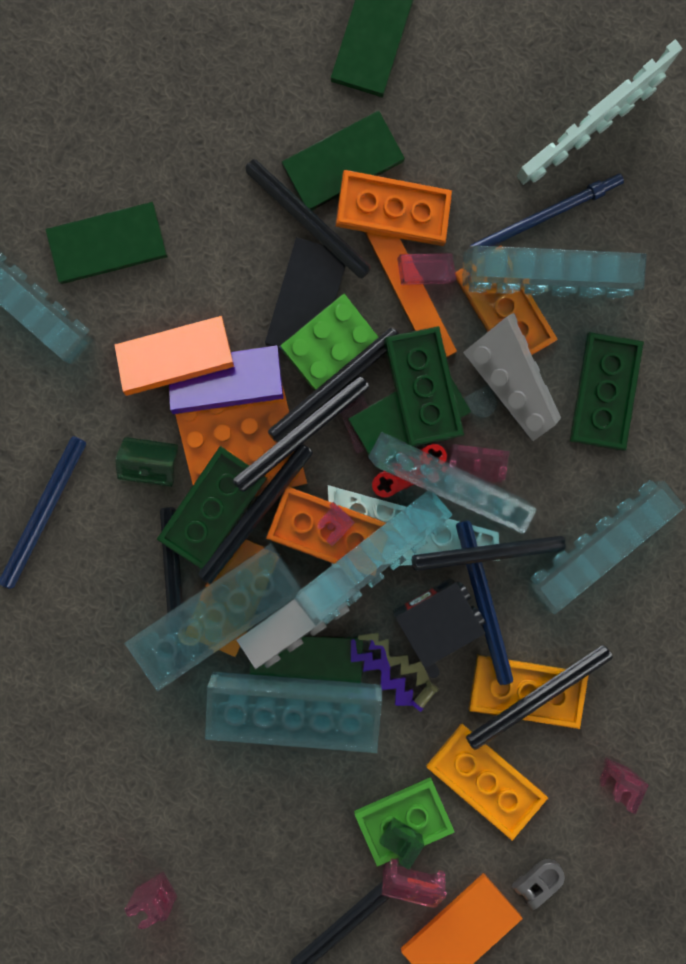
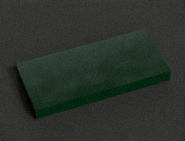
[331,0,414,98]
[282,110,405,211]
[45,202,168,284]
[384,326,464,448]
[569,332,644,451]
[348,378,471,468]
[157,446,267,569]
[249,635,363,695]

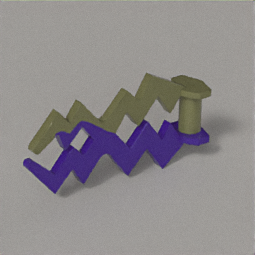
[351,632,439,712]

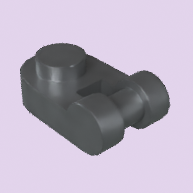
[512,859,565,910]

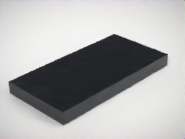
[265,237,346,349]

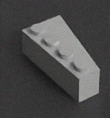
[463,313,561,441]
[237,572,358,669]

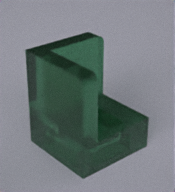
[379,817,424,870]

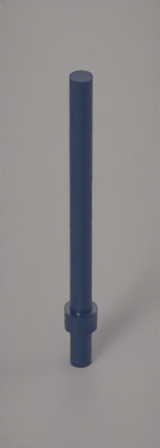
[469,173,624,255]

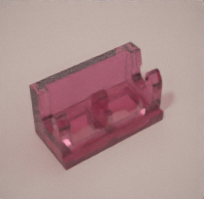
[447,444,510,483]
[318,502,355,546]
[600,757,649,815]
[382,858,446,908]
[125,871,177,929]

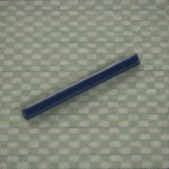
[0,436,86,589]
[456,520,514,685]

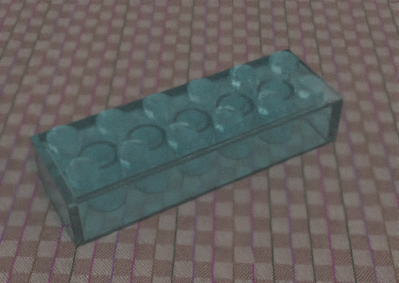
[462,246,647,299]
[124,542,303,691]
[205,672,382,753]

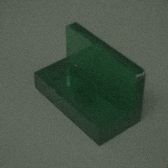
[115,437,178,487]

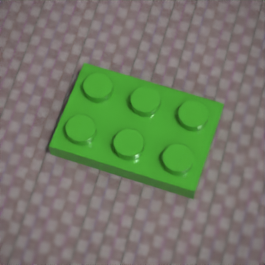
[279,294,379,390]
[354,777,455,867]

